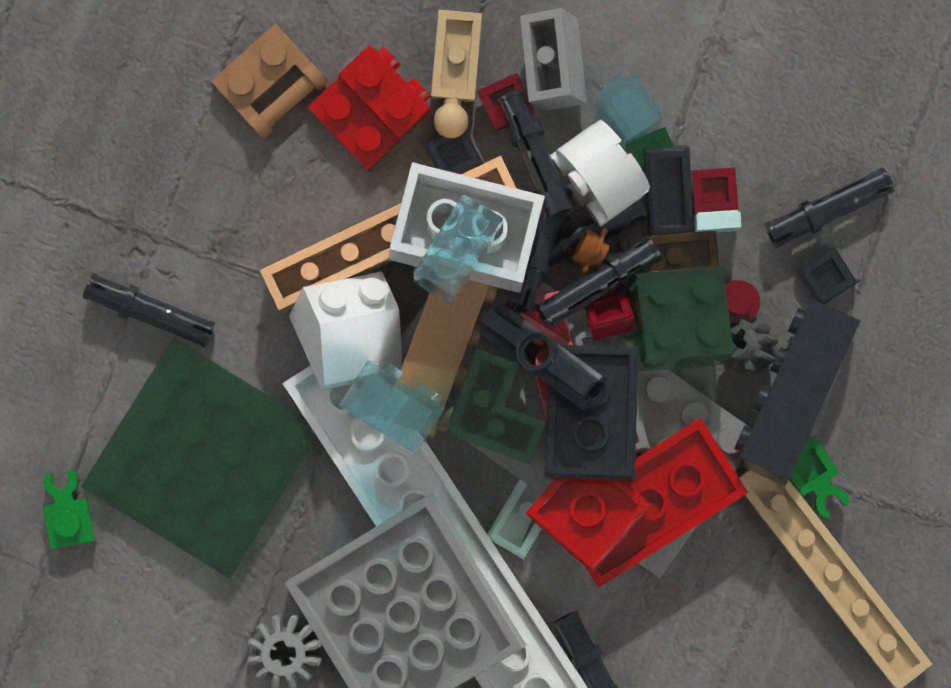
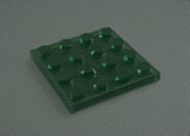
[81,337,318,579]

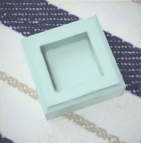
[694,210,742,233]

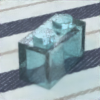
[413,194,503,306]
[339,358,446,455]

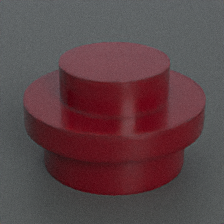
[716,280,760,324]

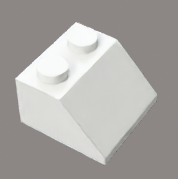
[289,272,403,390]

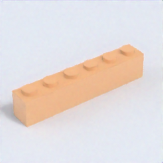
[260,156,517,313]

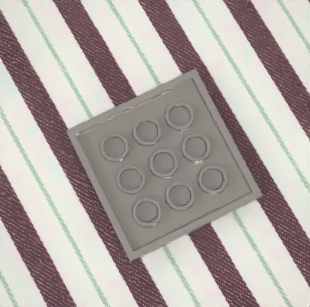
[285,492,526,688]

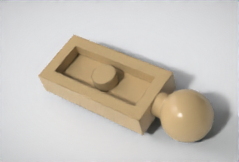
[431,10,482,138]

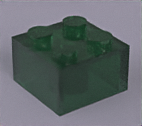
[626,268,734,372]

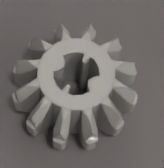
[247,614,322,688]

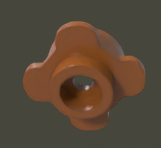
[571,227,610,276]

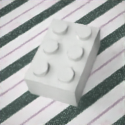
[389,162,545,293]

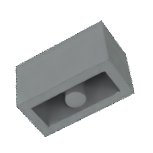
[520,8,587,111]

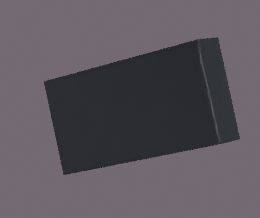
[643,145,694,236]

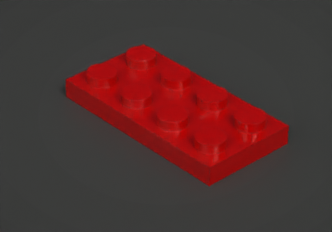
[586,417,749,588]

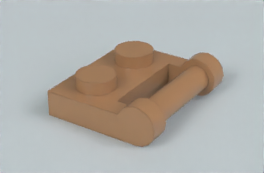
[211,23,328,140]

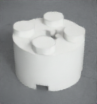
[550,120,650,227]

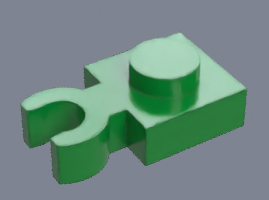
[789,436,850,519]
[42,469,96,549]

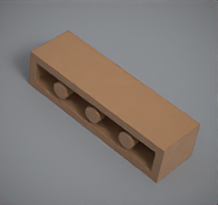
[383,272,499,438]

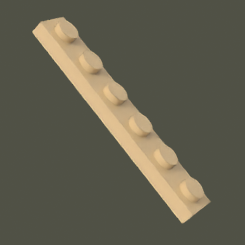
[739,470,932,688]

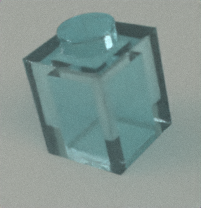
[596,72,664,145]

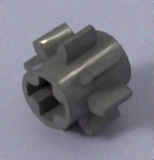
[722,319,779,375]

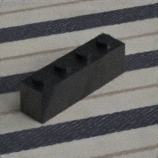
[734,299,861,487]

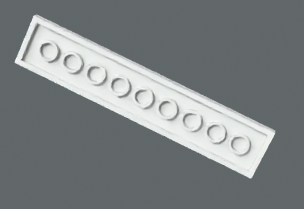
[282,365,588,688]

